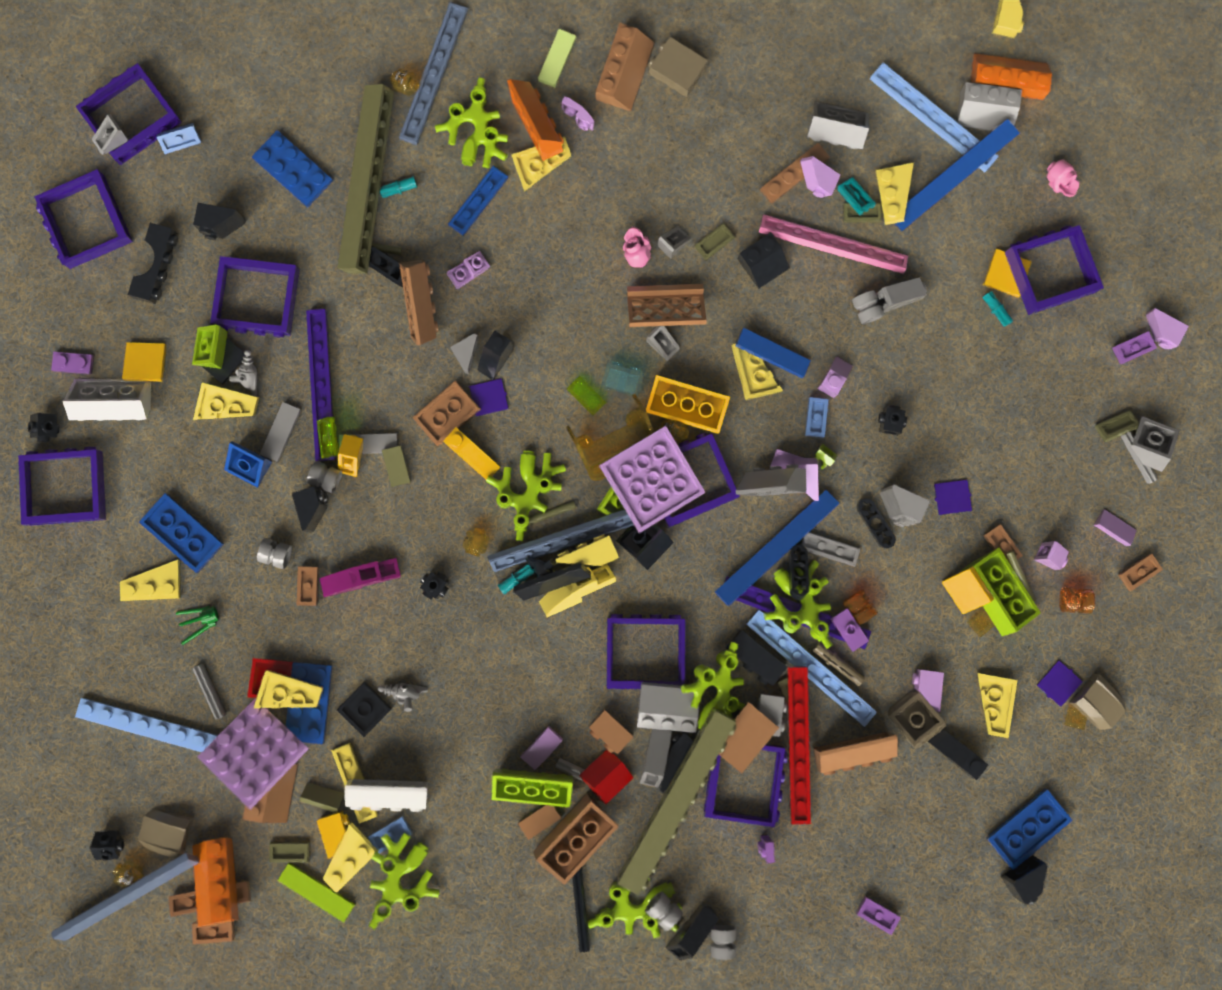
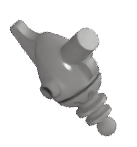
[229,350,257,396]
[378,683,428,712]

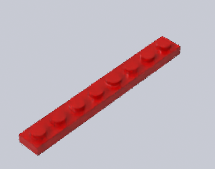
[787,666,811,824]

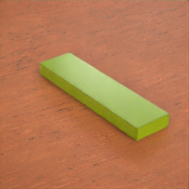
[277,863,355,923]

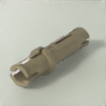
[812,642,865,687]

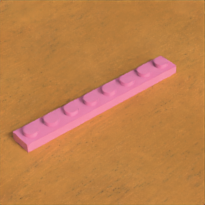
[759,215,908,274]

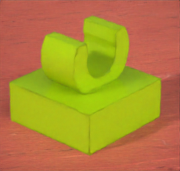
[814,443,837,469]

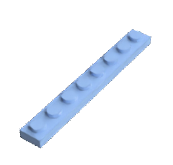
[870,63,999,172]
[746,610,877,727]
[75,698,218,752]

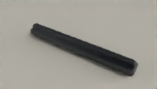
[572,867,590,953]

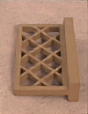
[627,284,707,327]

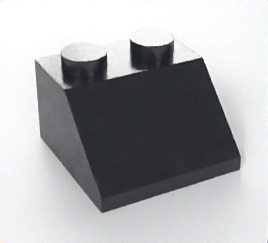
[193,203,246,240]
[737,233,790,289]
[292,487,329,533]
[616,524,674,570]
[1001,856,1048,905]

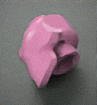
[1047,159,1079,197]
[623,227,651,267]

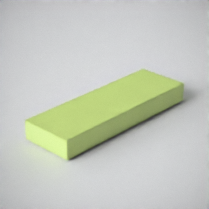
[538,29,576,88]

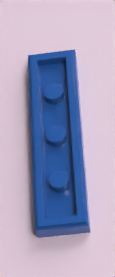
[448,165,509,236]
[735,328,811,378]

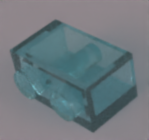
[601,362,644,398]

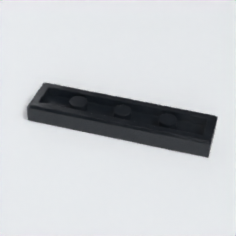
[513,562,591,601]

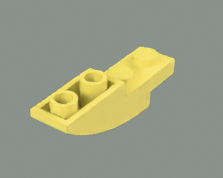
[539,564,616,617]

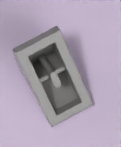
[92,114,128,155]
[658,226,691,259]
[646,326,680,361]
[450,334,479,374]

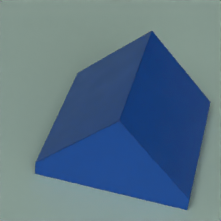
[224,441,272,488]

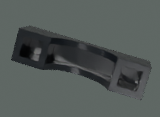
[127,222,178,305]

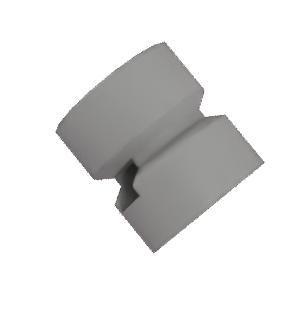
[852,290,884,325]
[306,461,342,494]
[257,538,292,569]
[645,891,683,931]
[711,925,736,960]

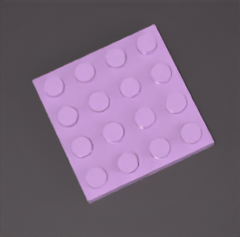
[599,426,705,533]
[197,698,309,809]

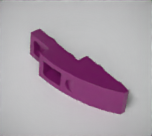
[320,558,401,598]

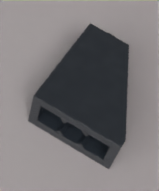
[477,330,514,380]
[665,905,720,961]

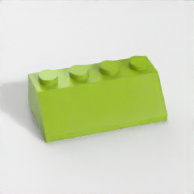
[961,547,1041,636]
[492,769,573,807]

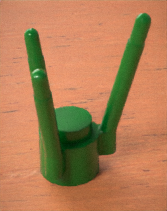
[176,605,219,645]

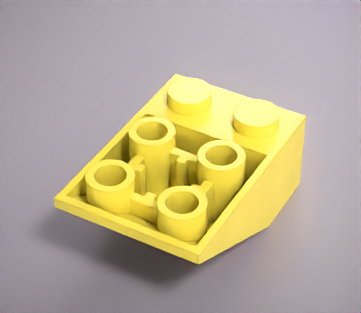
[556,534,619,566]

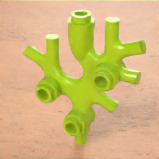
[434,78,508,168]
[486,451,566,541]
[764,560,833,649]
[681,641,745,729]
[368,833,440,929]
[587,878,682,938]

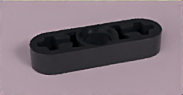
[857,498,896,549]
[789,545,809,600]

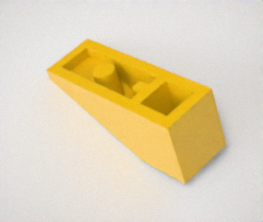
[443,427,500,480]

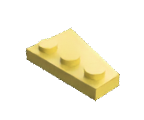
[512,137,571,191]
[876,163,914,225]
[731,343,783,400]
[193,383,259,420]
[254,670,324,708]
[977,673,1017,738]

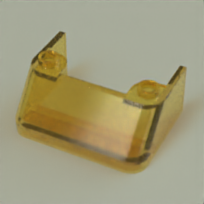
[566,394,654,481]

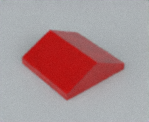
[247,658,293,698]
[579,750,634,805]

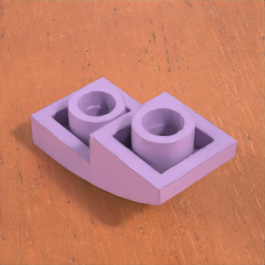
[562,96,594,130]
[447,251,490,289]
[521,726,563,770]

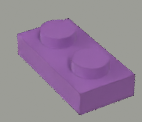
[1112,331,1157,365]
[51,352,94,374]
[757,835,775,863]
[856,896,901,935]

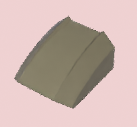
[1069,674,1126,730]
[888,691,946,750]
[138,808,194,858]

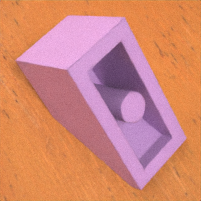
[800,156,840,198]
[1146,308,1189,349]
[817,356,852,398]
[794,458,819,501]
[1034,541,1069,570]
[912,669,944,712]

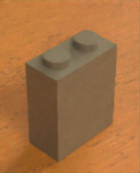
[648,37,708,97]

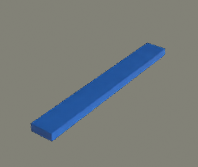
[894,119,1020,232]
[715,490,839,607]

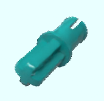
[380,176,418,198]
[982,291,1013,327]
[498,564,534,595]

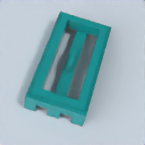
[837,177,876,216]

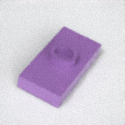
[831,608,869,652]

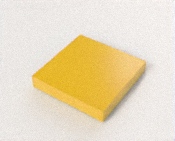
[983,249,1032,297]
[122,342,166,382]
[942,566,994,614]

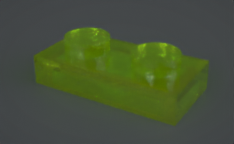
[566,376,606,416]
[317,417,339,459]

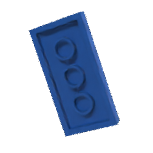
[252,130,333,208]
[139,493,224,573]
[286,662,333,744]
[986,789,1073,870]

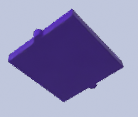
[469,379,508,417]
[934,480,972,515]
[1037,660,1083,707]

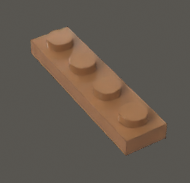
[760,143,830,204]
[169,881,251,917]

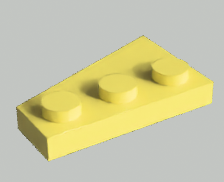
[120,560,181,601]
[323,823,378,893]

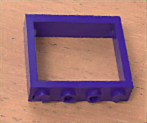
[75,63,182,165]
[34,169,133,269]
[1004,225,1104,315]
[210,256,300,338]
[664,433,740,528]
[18,447,106,526]
[607,614,685,689]
[703,744,787,827]

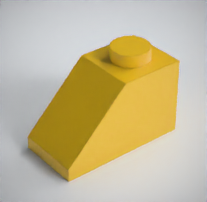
[338,434,363,477]
[317,810,350,859]

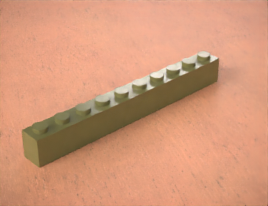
[338,84,394,274]
[617,707,737,895]

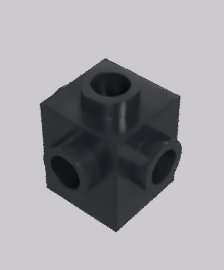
[878,405,907,436]
[28,413,60,442]
[420,571,449,600]
[89,830,125,861]

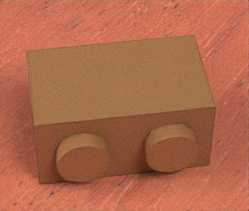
[589,709,634,754]

